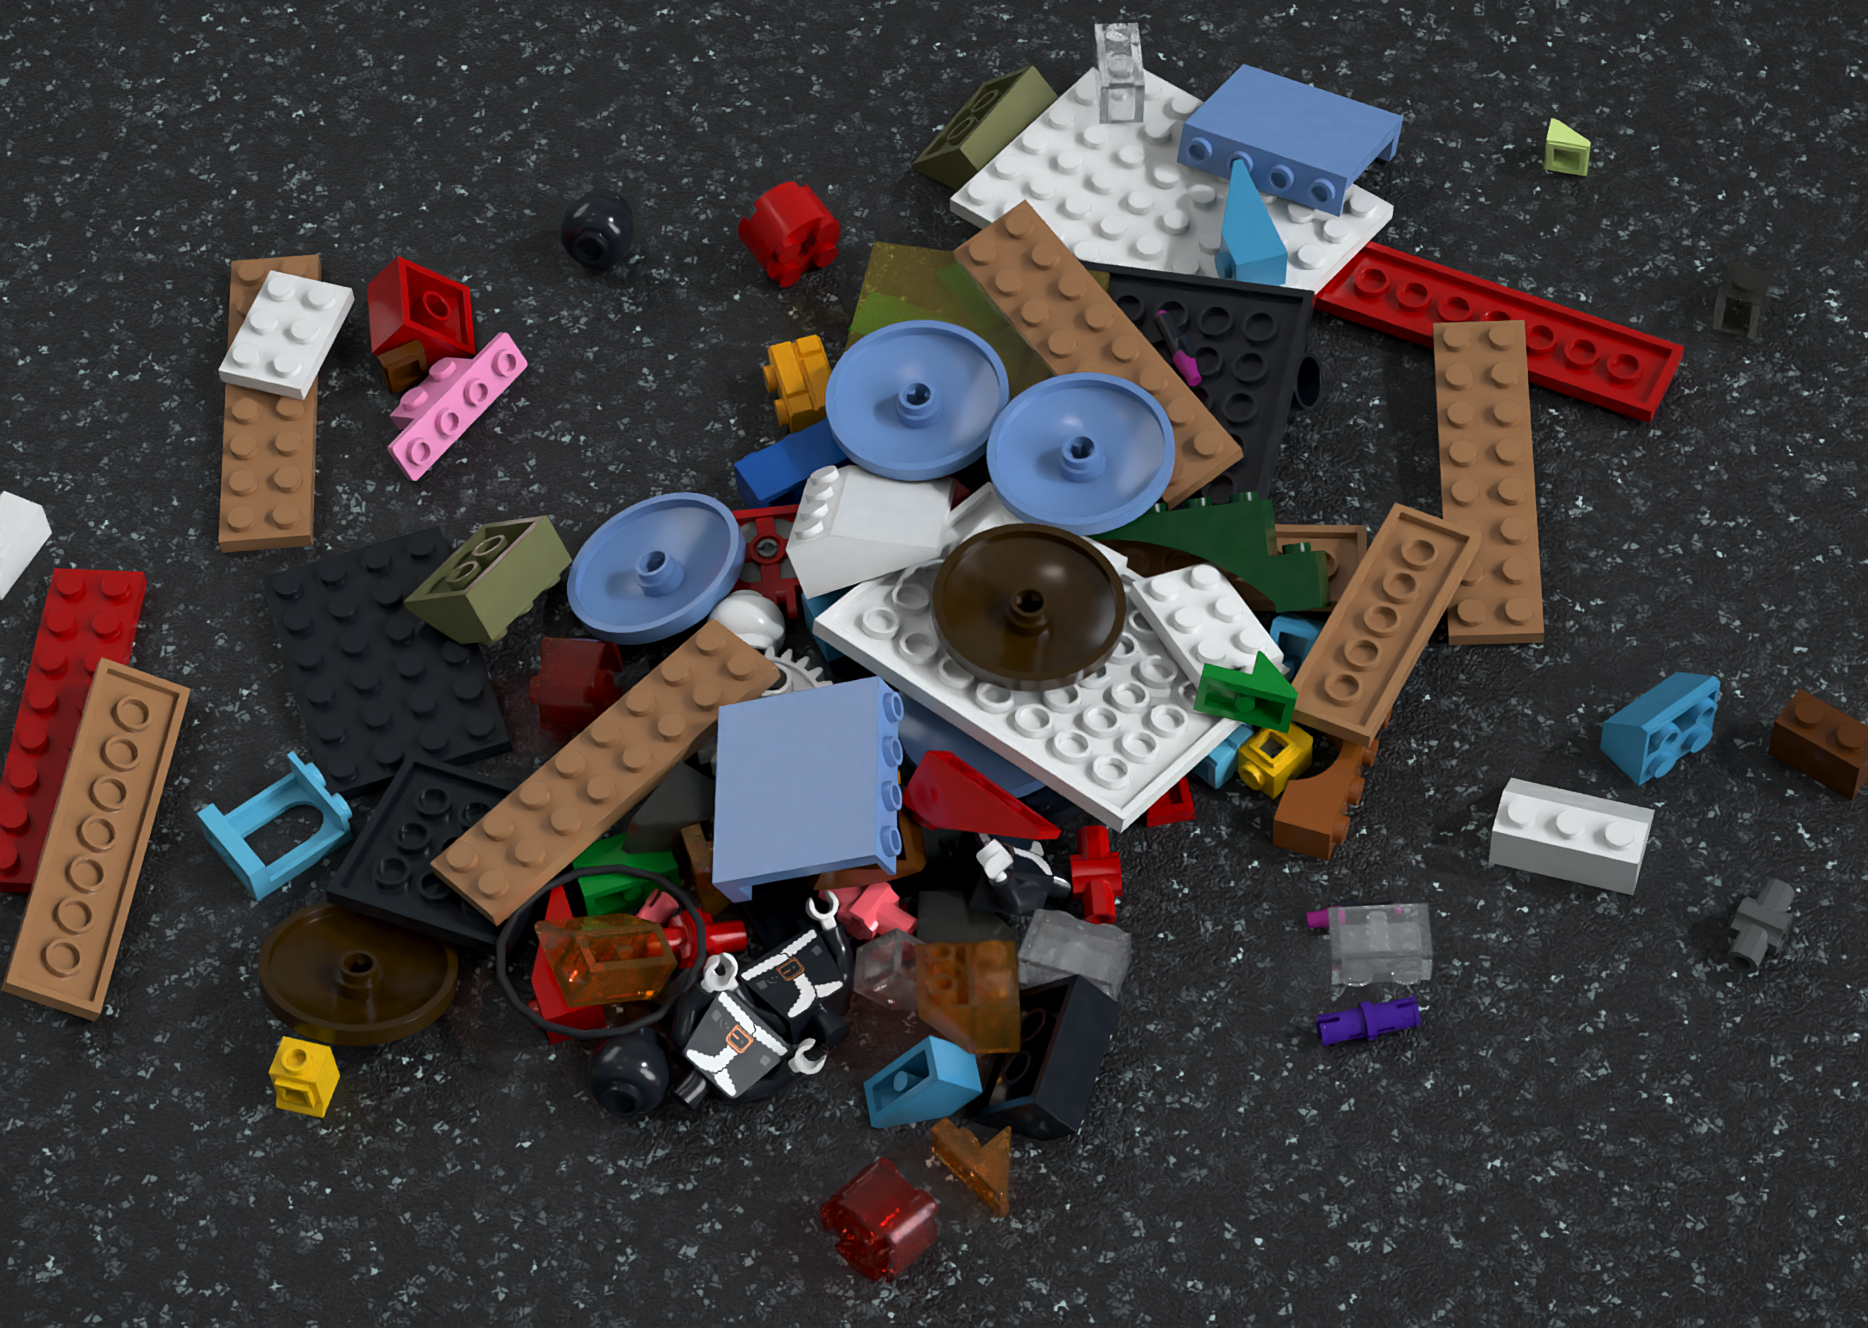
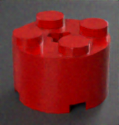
[738,181,841,288]

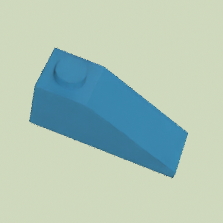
[1215,159,1288,286]

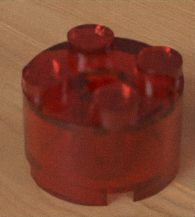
[529,637,623,733]
[820,1157,939,1284]

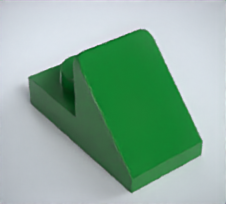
[1193,651,1298,734]

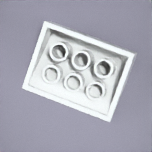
[786,465,956,599]

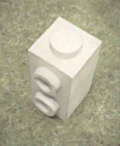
[0,491,52,600]

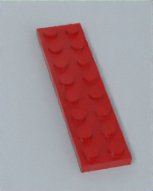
[1314,241,1684,423]
[0,568,147,893]

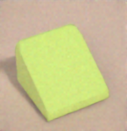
[1543,118,1591,176]

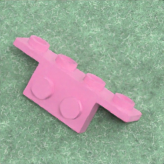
[387,332,527,481]

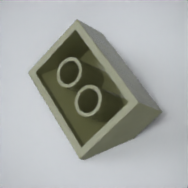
[912,65,1059,191]
[403,515,572,645]

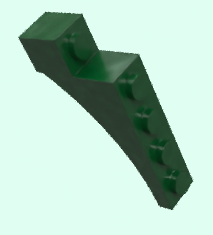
[1085,491,1331,613]

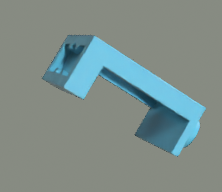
[197,751,353,901]

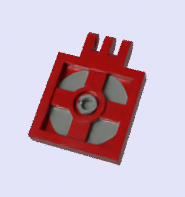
[726,504,804,621]

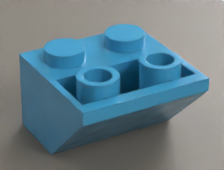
[1600,672,1721,786]

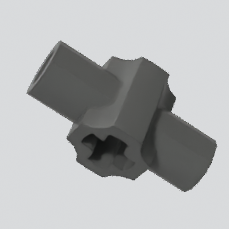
[1726,878,1795,974]

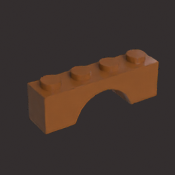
[1273,705,1393,861]

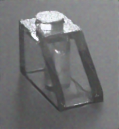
[853,928,970,1012]

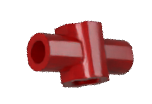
[1070,825,1122,927]
[643,908,747,973]

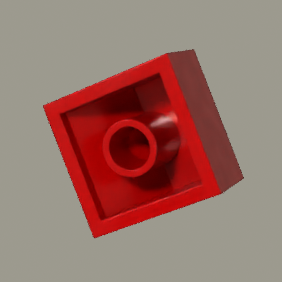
[367,256,476,366]

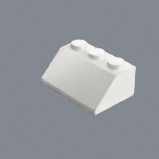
[1489,778,1655,895]

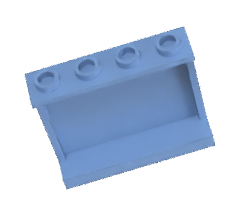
[1177,64,1403,217]
[712,676,904,903]

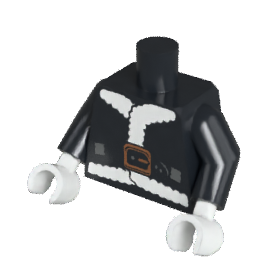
[950,831,1072,918]
[703,890,855,1048]
[670,955,827,1111]

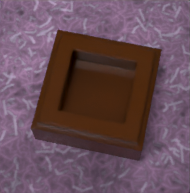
[377,339,429,394]

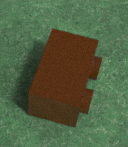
[1768,689,1868,801]

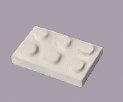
[218,270,355,400]
[1129,561,1284,691]

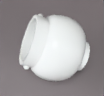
[707,590,786,657]

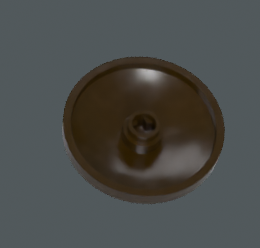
[932,523,1126,692]
[258,901,458,1046]

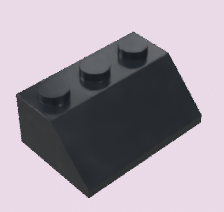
[969,974,1121,1141]

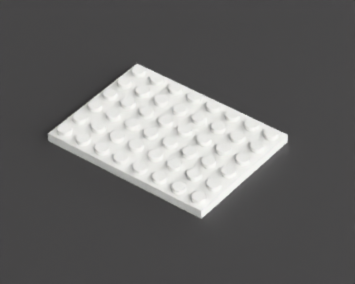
[950,51,1394,295]
[812,481,1291,833]

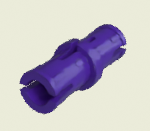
[1315,995,1421,1047]

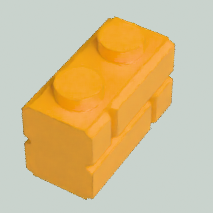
[762,334,832,433]

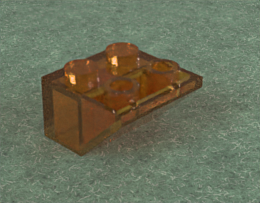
[534,913,678,1008]
[915,940,1020,1054]

